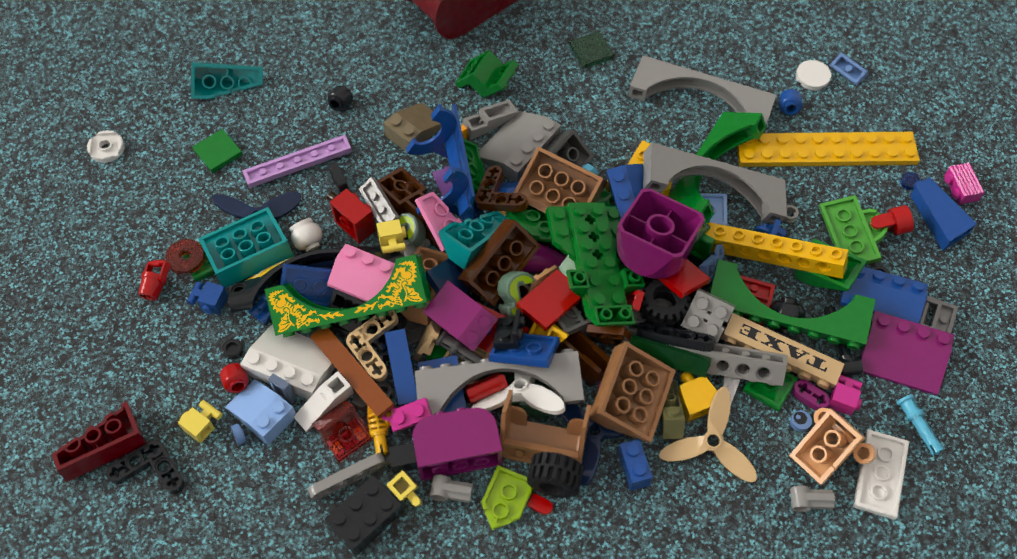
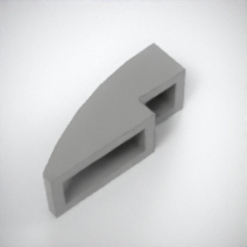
[462,100,518,140]

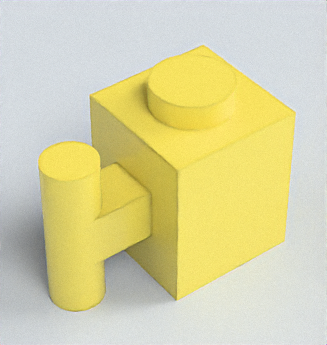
[376,219,407,254]
[178,400,223,444]
[387,470,422,507]

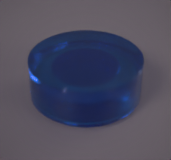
[900,172,920,190]

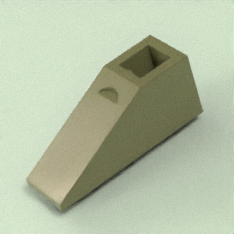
[659,381,685,439]

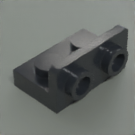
[493,309,526,349]

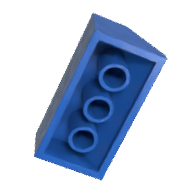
[606,164,643,219]
[840,267,928,324]

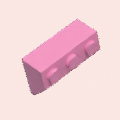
[327,244,395,302]

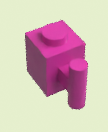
[828,375,862,416]

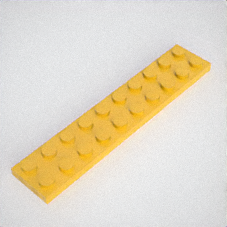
[737,132,920,167]

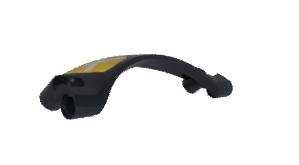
[228,246,403,313]

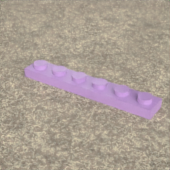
[242,135,352,188]

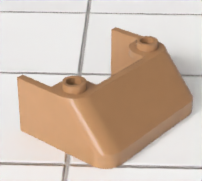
[500,390,591,464]

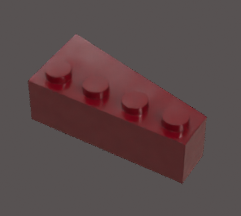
[52,401,146,482]

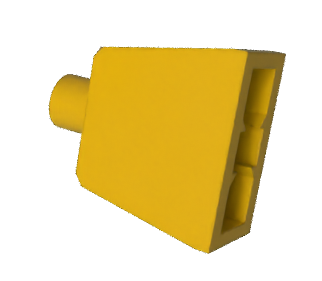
[678,372,717,423]

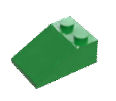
[795,238,867,291]

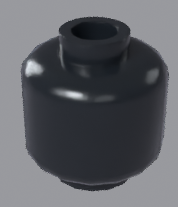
[327,85,353,111]

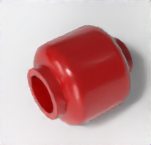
[219,363,249,393]

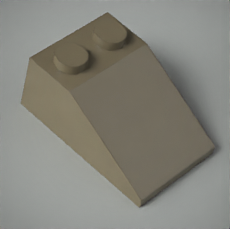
[383,102,441,155]

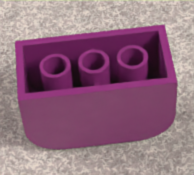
[413,407,502,481]

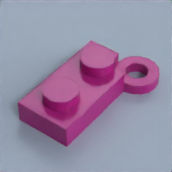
[382,398,432,433]

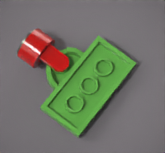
[819,195,915,264]

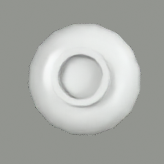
[289,218,323,252]

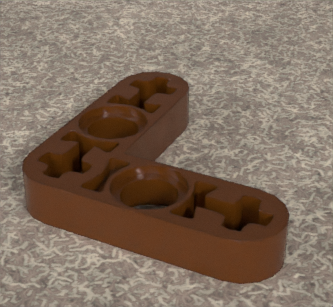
[475,165,528,212]

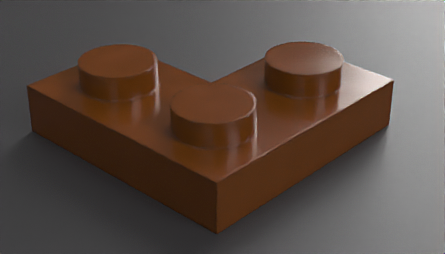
[586,324,632,345]

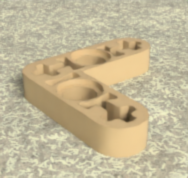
[346,310,399,382]

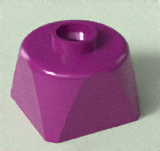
[617,188,705,279]

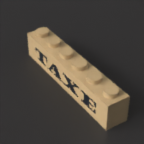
[720,313,844,389]

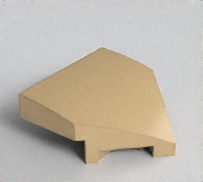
[412,320,442,362]

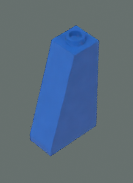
[910,177,977,251]
[385,329,417,406]

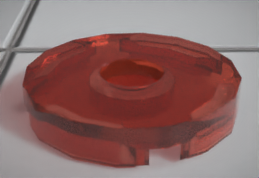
[165,239,205,275]

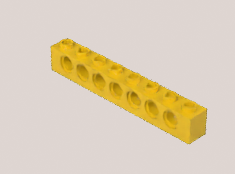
[700,222,848,279]

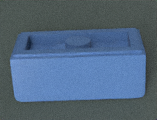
[830,52,869,85]

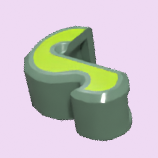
[399,213,426,248]
[497,271,535,318]

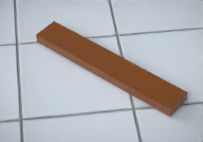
[309,328,395,419]

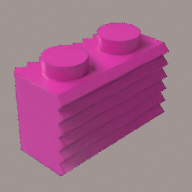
[944,162,985,205]

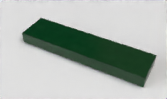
[630,335,711,378]

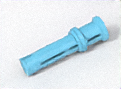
[896,394,944,456]

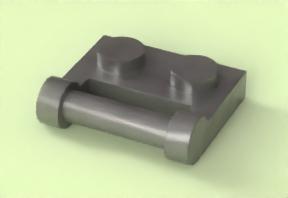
[919,296,958,333]

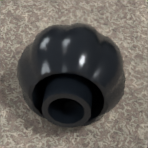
[769,297,806,334]

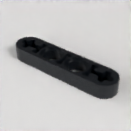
[636,322,715,352]

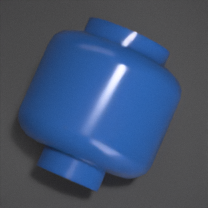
[779,89,803,115]

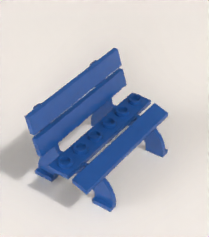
[406,103,484,222]

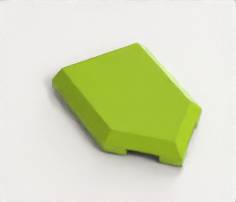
[481,465,533,530]

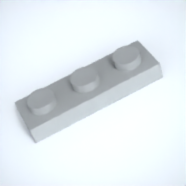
[359,177,400,223]

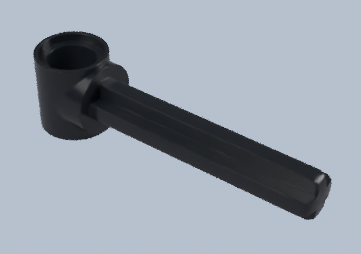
[824,305,863,376]

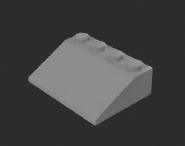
[479,110,561,181]

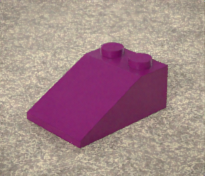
[423,280,498,351]

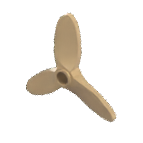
[659,387,757,482]

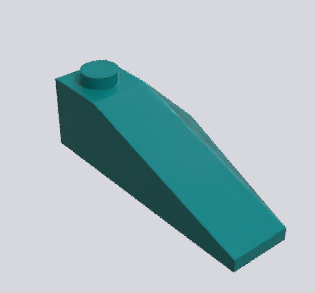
[191,61,263,99]

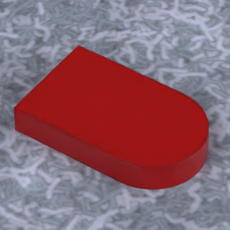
[527,493,553,515]

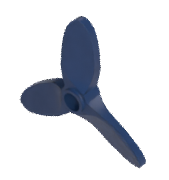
[212,191,301,220]
[559,398,625,487]

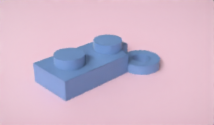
[699,244,724,284]

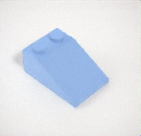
[225,379,296,446]

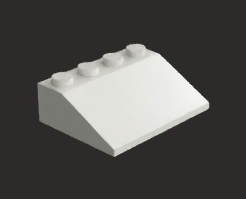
[240,324,335,400]

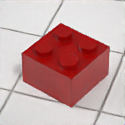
[330,189,376,244]

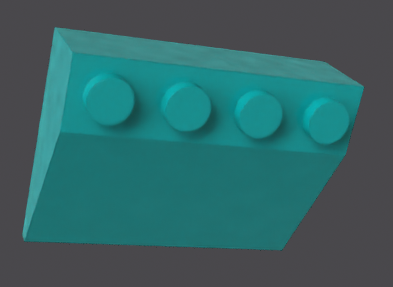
[198,207,294,288]

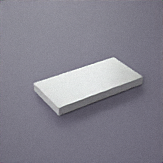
[853,429,909,520]

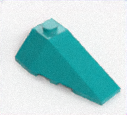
[439,211,510,269]

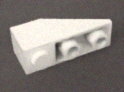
[294,371,354,432]

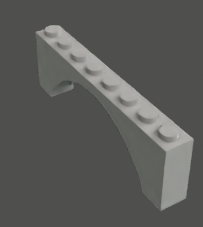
[628,56,776,133]
[643,143,787,224]
[415,349,584,415]

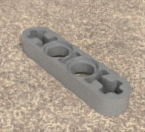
[307,453,387,500]

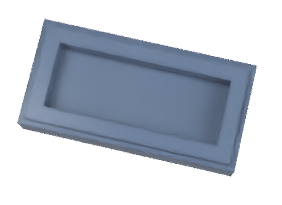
[269,374,296,405]

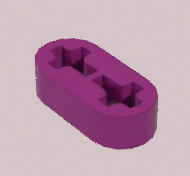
[792,380,830,411]

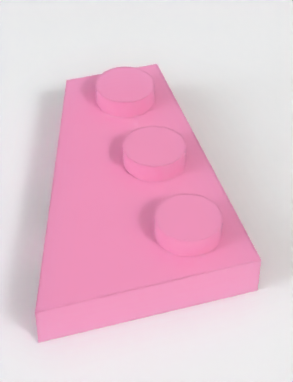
[415,192,462,252]

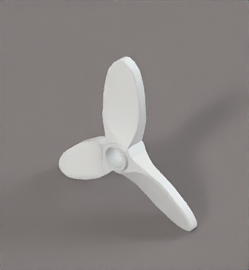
[471,373,565,415]

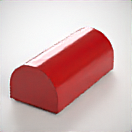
[464,372,508,404]

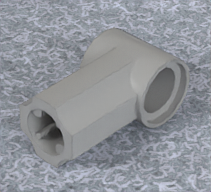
[429,475,473,503]
[790,486,835,512]

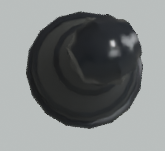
[367,328,387,353]

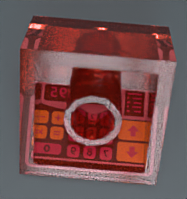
[312,400,373,463]

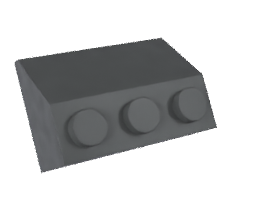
[545,129,594,167]

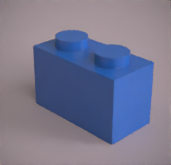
[617,439,653,491]

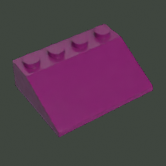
[860,311,954,396]

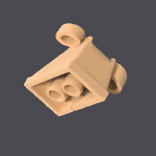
[789,408,877,485]

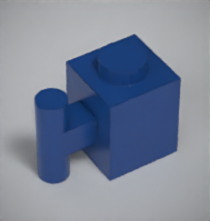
[187,281,229,315]

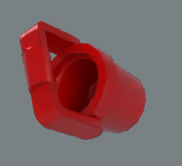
[138,259,171,301]

